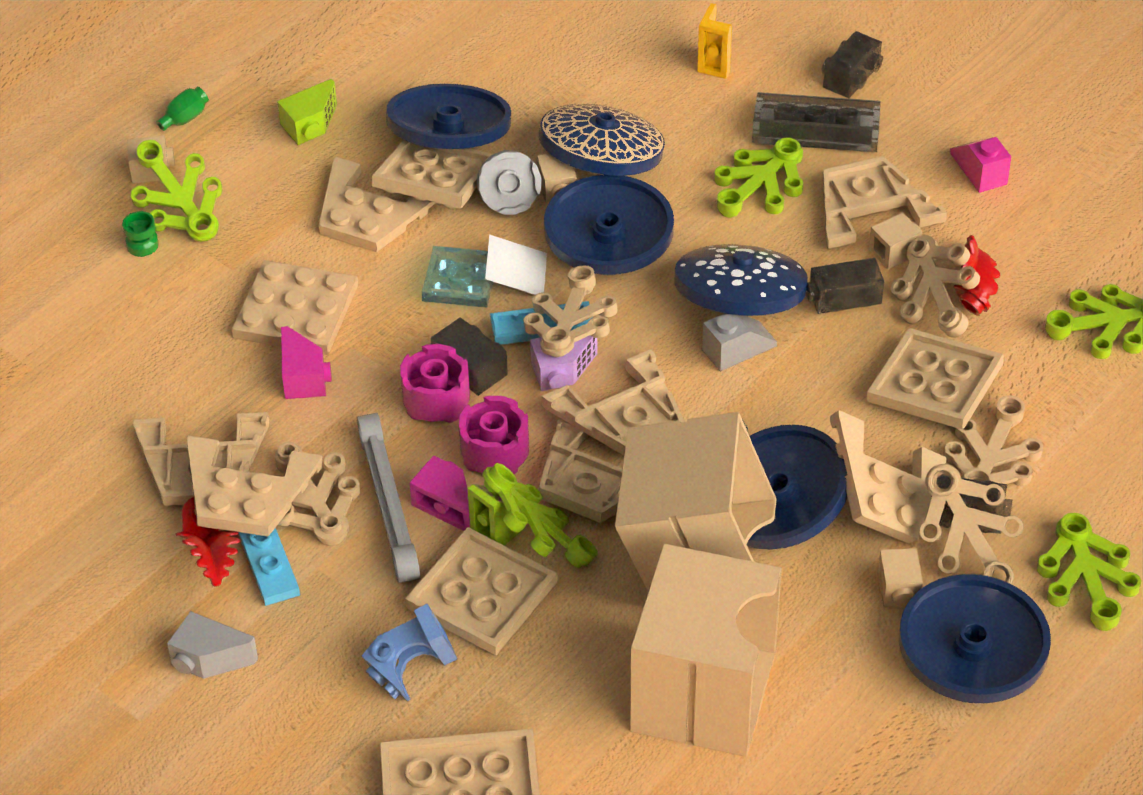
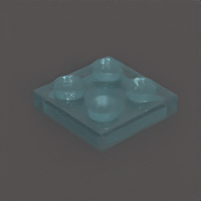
[422,246,493,308]

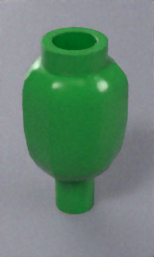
[156,86,209,131]

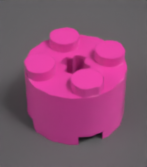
[400,344,470,423]
[459,396,529,474]

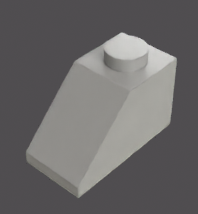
[702,313,777,372]
[167,611,258,679]

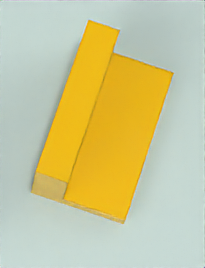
[697,3,732,79]

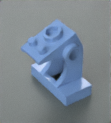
[362,604,458,701]

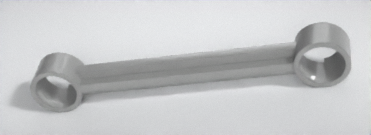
[357,413,420,583]

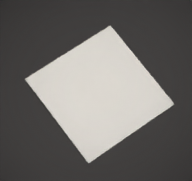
[485,235,547,295]

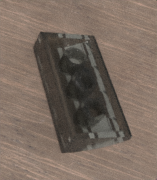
[752,92,881,152]

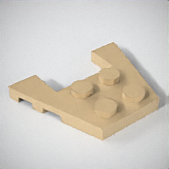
[823,156,947,249]
[319,157,441,252]
[541,349,684,456]
[830,410,946,544]
[133,412,270,506]
[539,418,623,523]
[187,435,323,536]

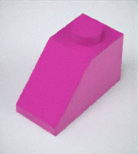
[950,137,1011,193]
[281,326,332,399]
[409,455,470,531]

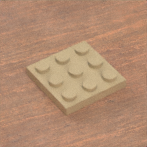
[372,140,493,208]
[232,260,358,355]
[867,328,1004,430]
[405,527,558,656]

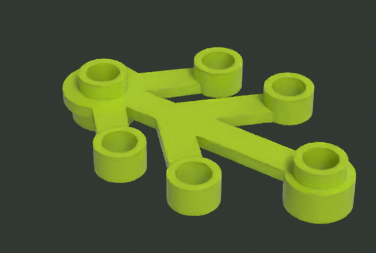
[714,138,803,218]
[131,140,222,242]
[1045,284,1143,359]
[483,463,598,568]
[1037,513,1141,631]

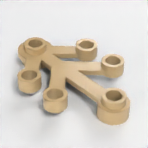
[891,235,980,337]
[523,266,618,357]
[943,395,1043,501]
[275,442,360,546]
[919,464,1024,584]

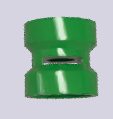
[122,211,159,257]

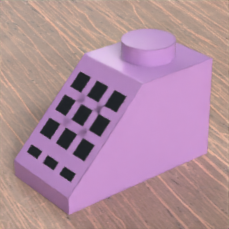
[530,335,598,391]

